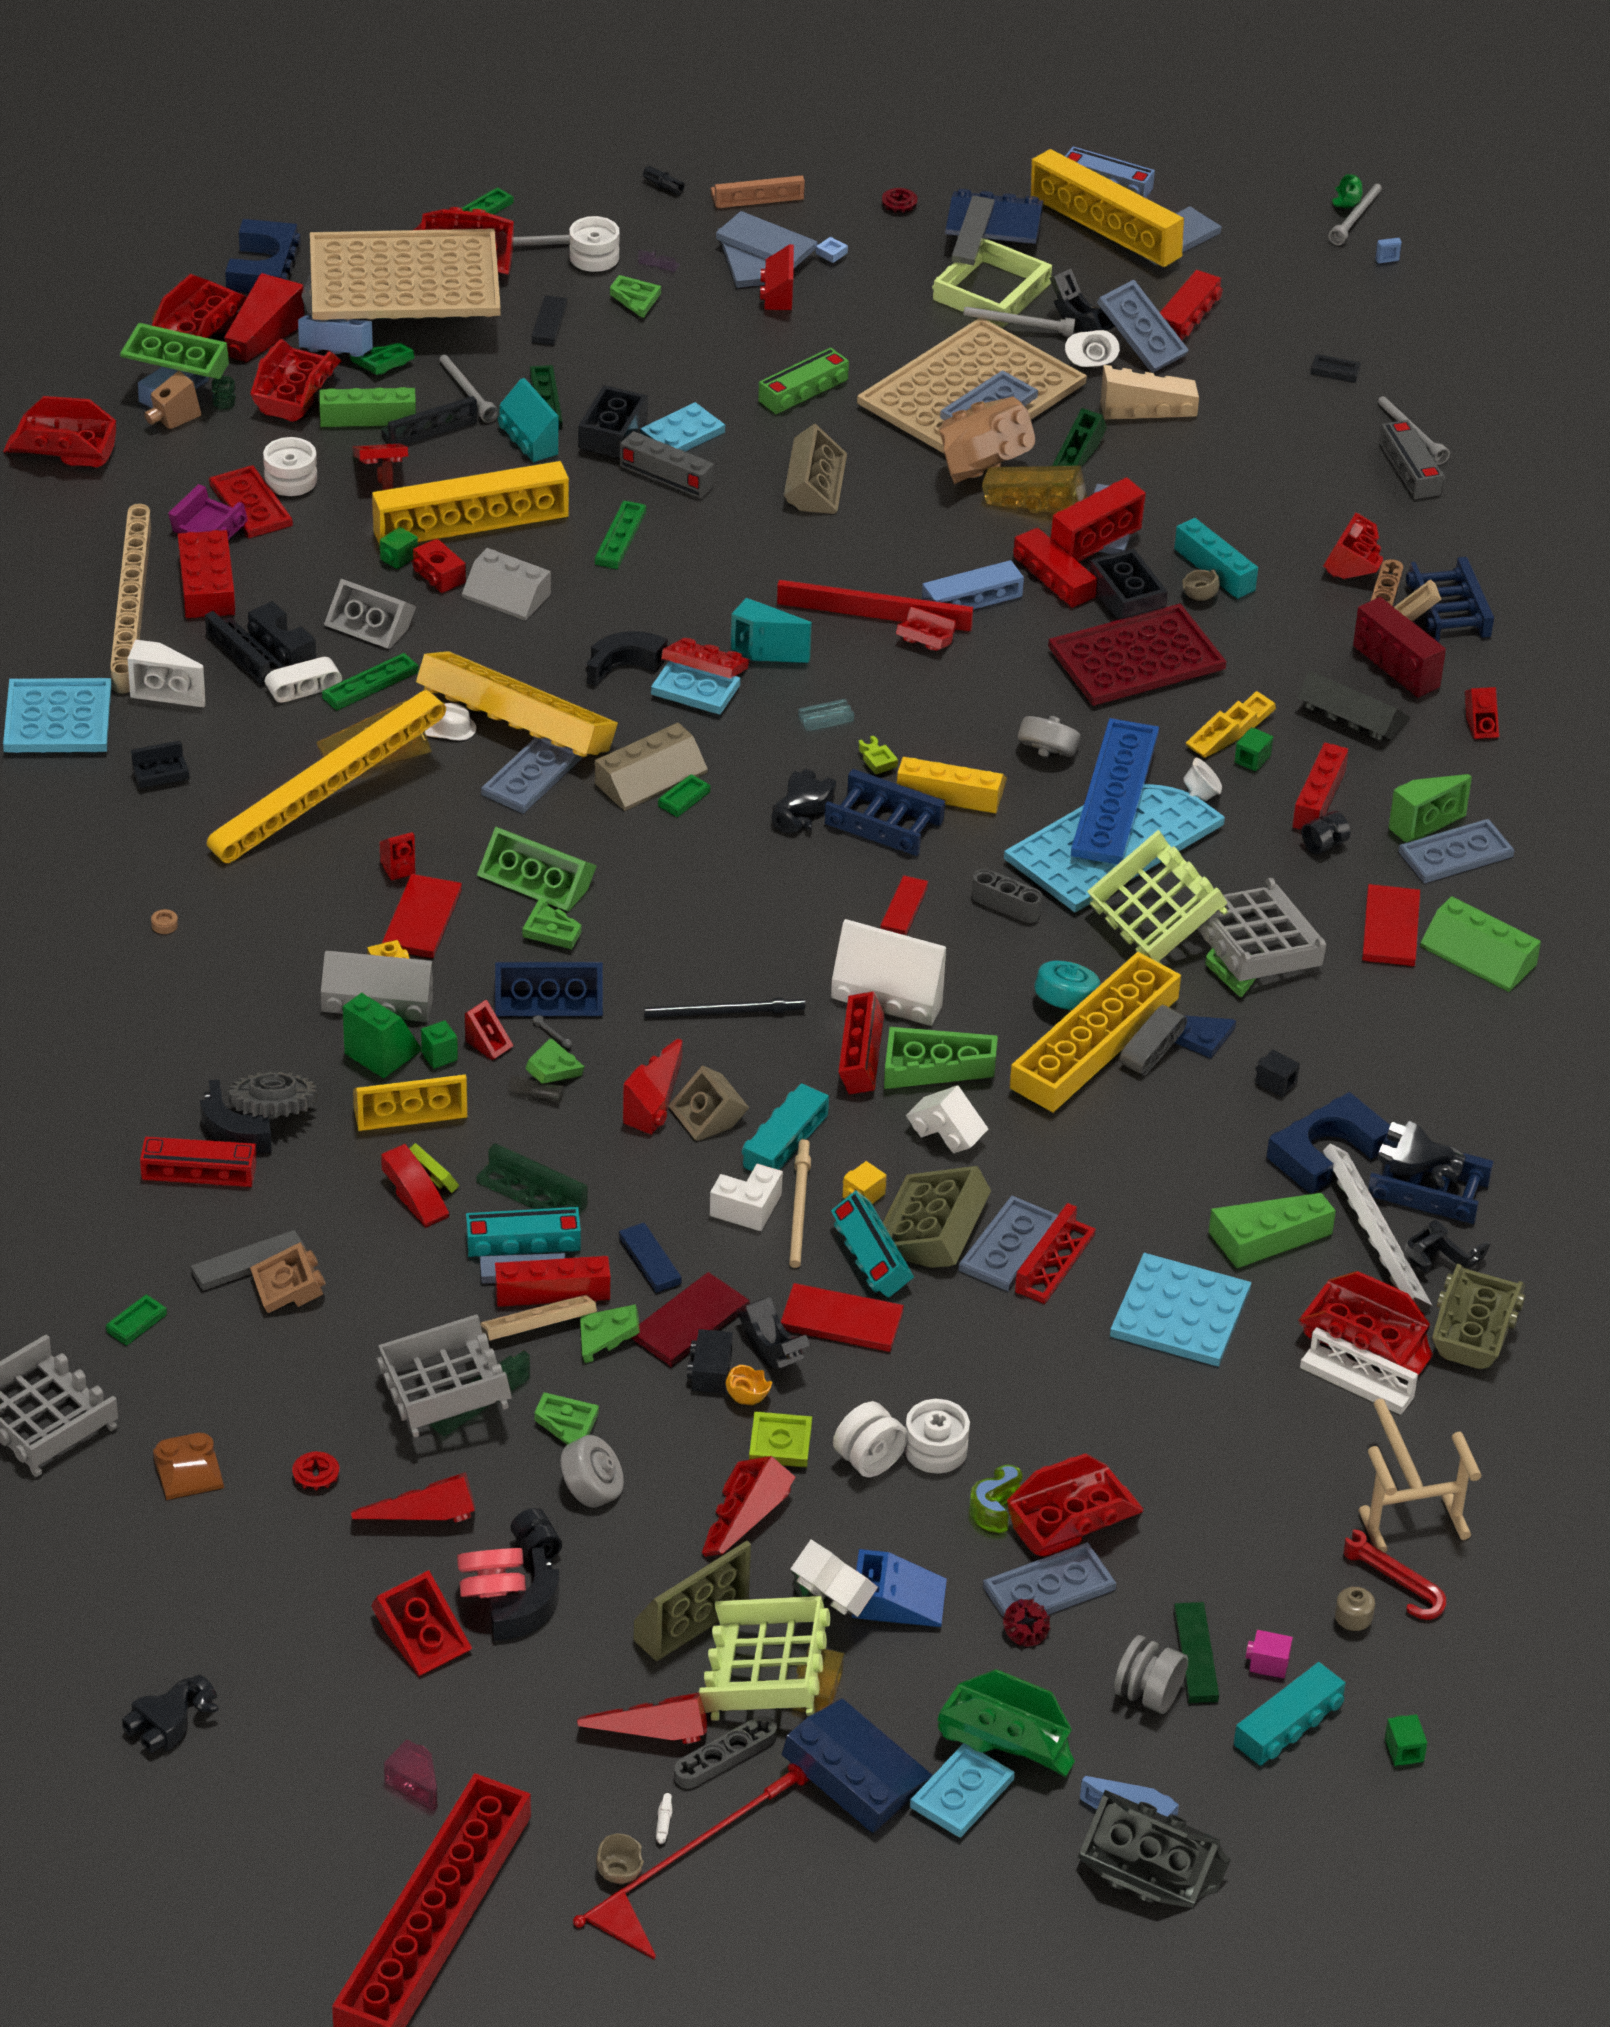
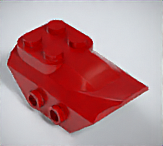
[413,207,514,275]
[152,274,247,339]
[250,339,341,421]
[3,396,116,467]
[1298,1271,1433,1375]
[1007,1453,1144,1556]

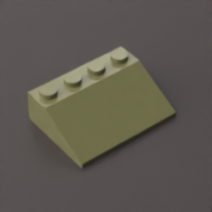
[883,1166,991,1268]
[633,1541,751,1662]

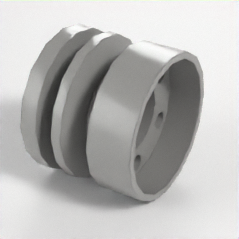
[1114,1635,1188,1714]

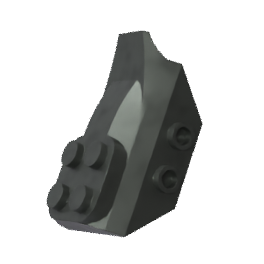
[1078,1790,1231,1908]

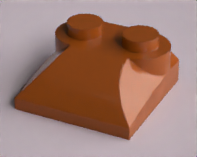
[153,1433,224,1500]

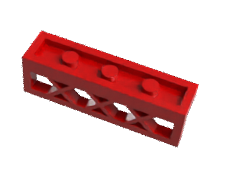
[1015,1203,1096,1304]

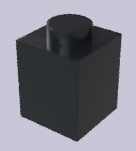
[1255,1049,1300,1097]

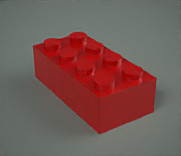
[1051,477,1146,562]
[178,530,235,618]

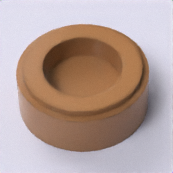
[151,909,178,934]

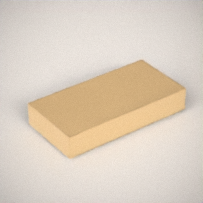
[1394,580,1441,622]

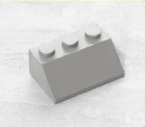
[462,548,551,621]
[324,579,416,649]

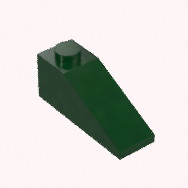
[1051,408,1107,477]

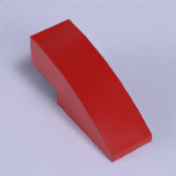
[381,1144,449,1228]

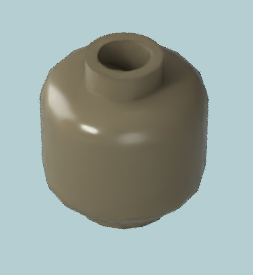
[1335,1587,1375,1631]

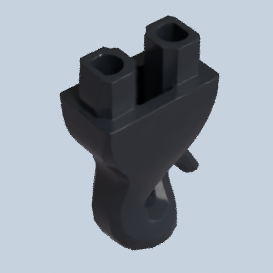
[771,768,837,833]
[1377,1121,1466,1189]
[122,1675,219,1754]

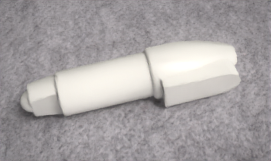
[655,1793,672,1844]

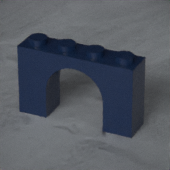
[225,219,301,293]
[1266,1092,1391,1194]

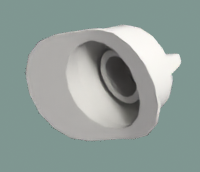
[1065,330,1119,368]
[421,703,476,741]
[1183,758,1222,801]

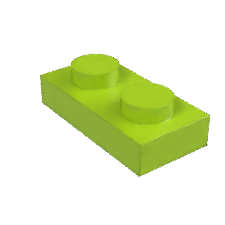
[410,1143,460,1193]

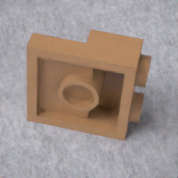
[250,1242,326,1313]

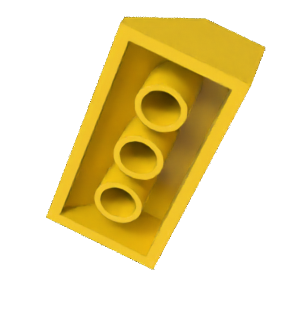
[897,757,1007,813]
[353,1074,467,1131]

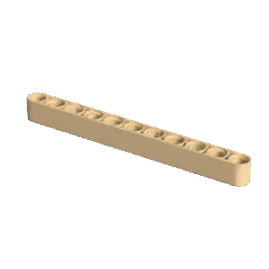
[110,504,151,694]

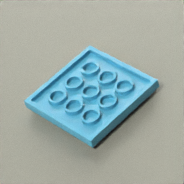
[3,678,112,753]
[1110,1253,1251,1367]

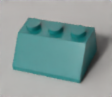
[497,378,558,462]

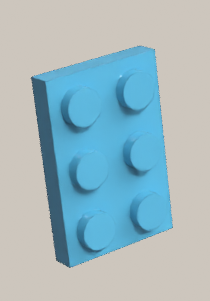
[640,402,725,452]
[651,661,740,715]
[910,1743,1015,1838]

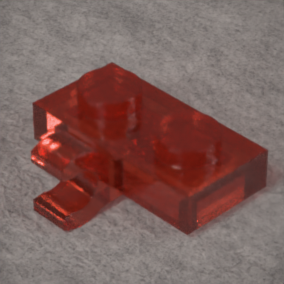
[378,461,393,491]

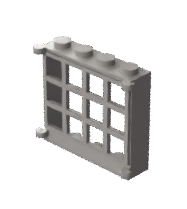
[1192,878,1327,981]
[376,1314,512,1438]
[0,1334,118,1477]

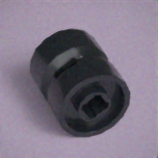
[1301,811,1351,855]
[510,1508,562,1563]

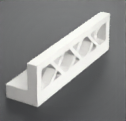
[1300,1327,1418,1415]

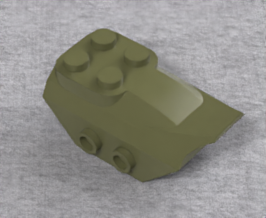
[1432,1264,1526,1369]

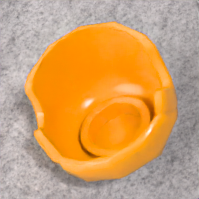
[726,1364,772,1406]

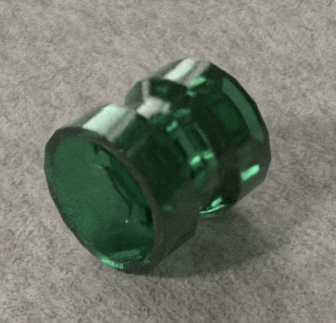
[212,376,236,409]

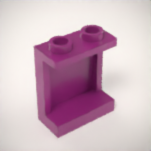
[168,484,248,540]

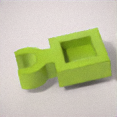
[859,736,898,775]

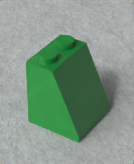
[343,992,421,1079]

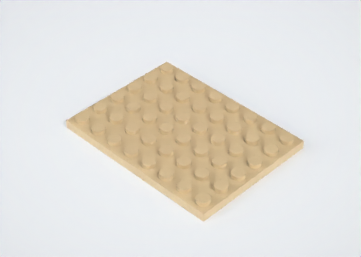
[310,229,501,320]
[857,318,1087,453]

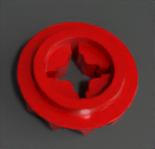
[292,1451,340,1491]

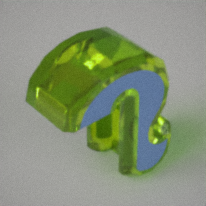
[969,1465,1023,1533]

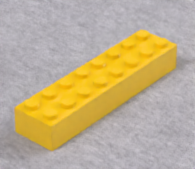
[1031,149,1184,267]
[372,461,569,546]
[416,651,618,757]
[1009,952,1181,1112]

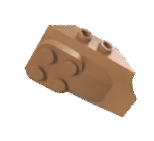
[939,397,1035,484]

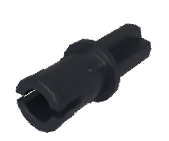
[642,166,685,195]

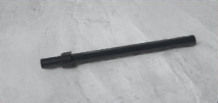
[644,997,805,1018]

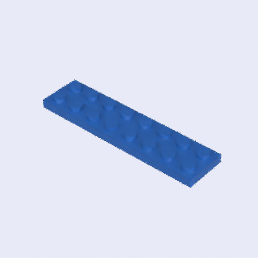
[1071,718,1159,864]

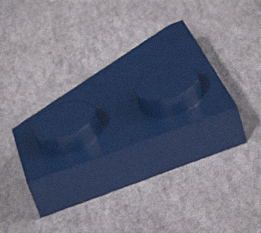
[1174,1015,1236,1058]

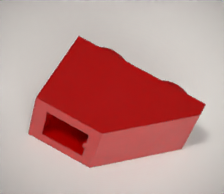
[1464,687,1499,739]
[380,832,416,881]

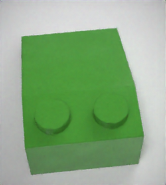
[1389,774,1472,843]

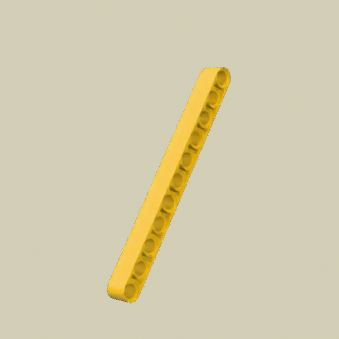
[207,690,446,863]

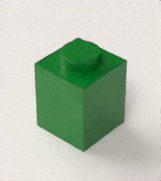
[380,527,418,569]
[1234,727,1273,772]
[421,1020,458,1069]
[1385,1714,1427,1766]

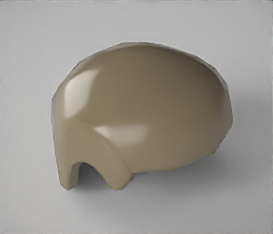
[1182,570,1219,601]
[596,1833,644,1884]

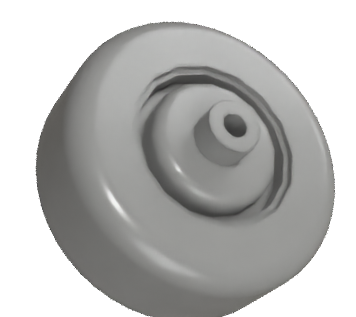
[1017,716,1081,758]
[560,1435,624,1508]

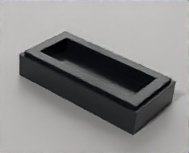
[1310,354,1361,383]

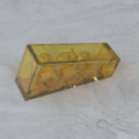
[982,466,1087,515]

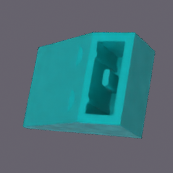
[730,598,812,663]

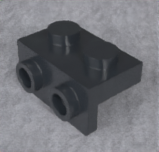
[131,741,190,789]

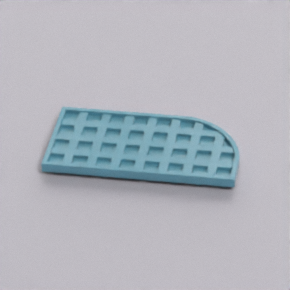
[1004,784,1225,912]

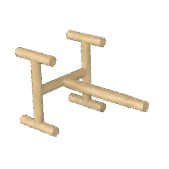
[1358,1399,1482,1553]

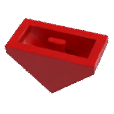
[465,999,514,1060]

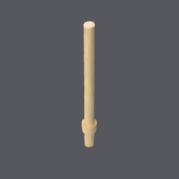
[789,1139,811,1268]

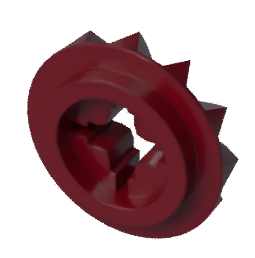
[882,188,918,213]
[1003,1598,1051,1646]

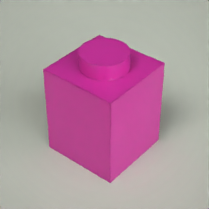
[1245,1630,1293,1679]

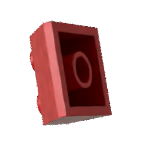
[760,244,794,310]

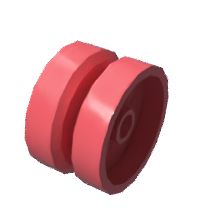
[457,1548,526,1598]

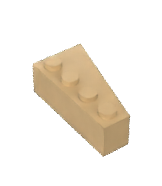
[1100,365,1199,420]

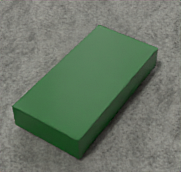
[658,774,711,817]
[105,1294,167,1346]

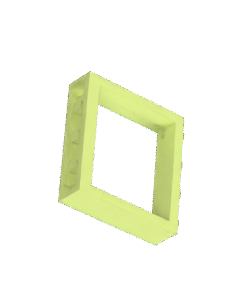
[932,238,1052,328]

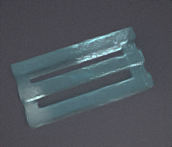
[798,698,854,731]

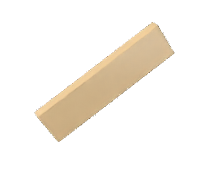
[480,1295,597,1341]

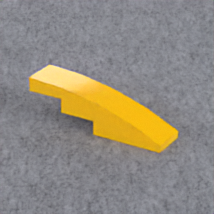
[1186,691,1276,758]

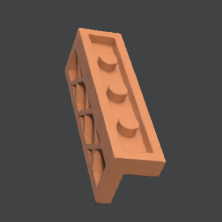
[711,175,805,208]

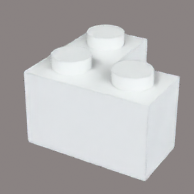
[906,1085,988,1153]
[710,1164,783,1231]
[791,1540,878,1617]

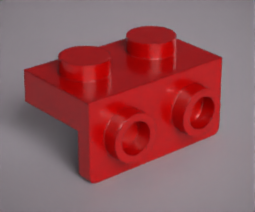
[896,606,956,651]

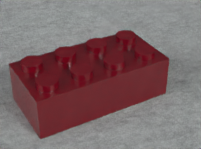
[1353,597,1446,698]

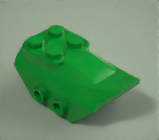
[937,1669,1075,1777]

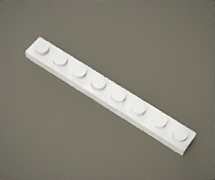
[1323,1143,1433,1313]

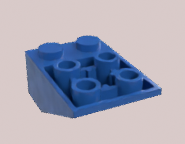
[852,1549,947,1627]

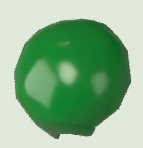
[1332,174,1363,208]

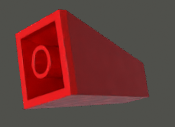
[225,273,305,362]

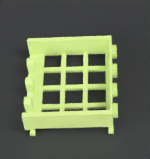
[1087,830,1228,965]
[699,1596,830,1721]

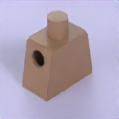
[144,371,201,429]

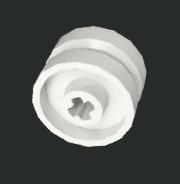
[570,216,619,272]
[263,437,317,496]
[904,1399,970,1474]
[833,1401,908,1477]

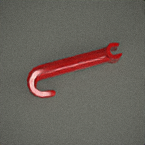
[1343,1529,1446,1620]

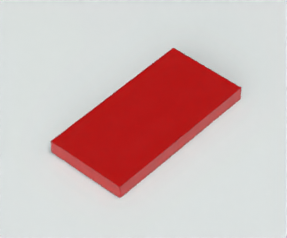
[209,465,293,539]
[382,874,462,958]
[1362,884,1420,966]
[781,1283,904,1352]

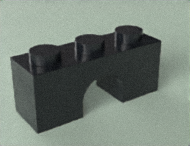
[247,601,316,666]

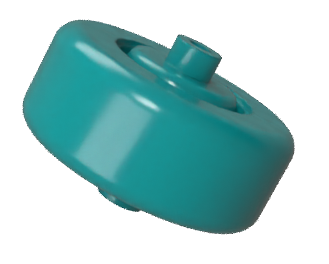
[1034,961,1101,1010]

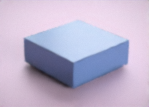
[1375,238,1402,263]

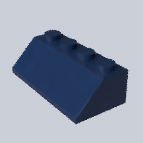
[495,962,603,1016]

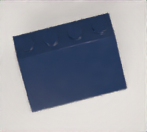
[945,189,1043,244]
[781,1698,933,1833]

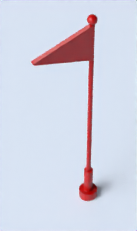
[573,1763,810,1959]

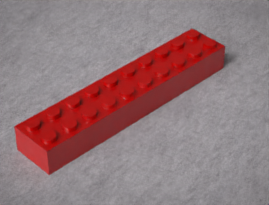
[332,1773,531,2027]

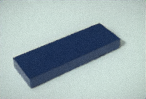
[619,1223,682,1293]

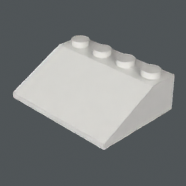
[831,919,946,1026]

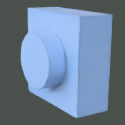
[816,237,848,263]

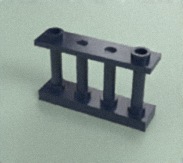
[1406,557,1494,642]
[825,769,945,856]
[1368,1135,1494,1224]

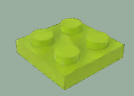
[749,1412,812,1467]

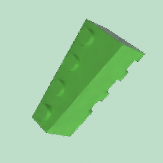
[884,1027,998,1089]
[1209,1193,1336,1268]

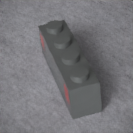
[1379,420,1445,499]
[620,431,714,498]

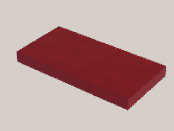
[631,1272,750,1367]

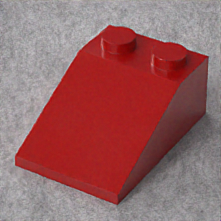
[371,1570,472,1677]

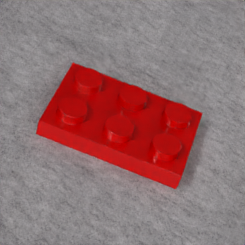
[352,444,408,464]
[661,638,749,679]

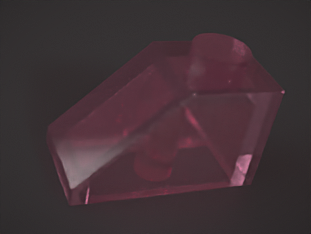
[384,1739,438,1811]

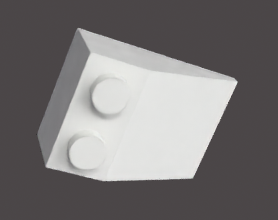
[128,640,205,707]

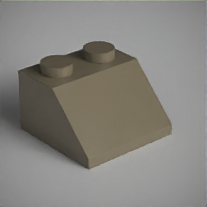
[668,1065,749,1141]

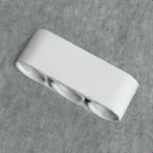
[265,657,342,703]

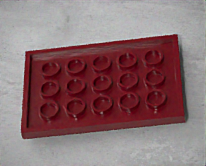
[1048,603,1227,706]

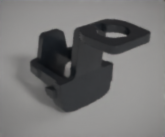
[1405,1220,1490,1273]

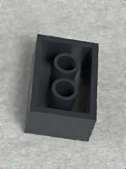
[578,385,648,458]
[1090,549,1168,620]

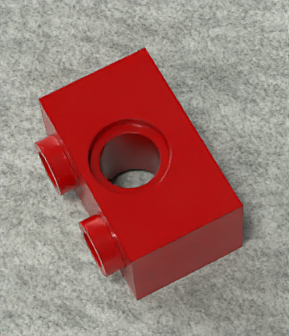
[412,538,466,593]

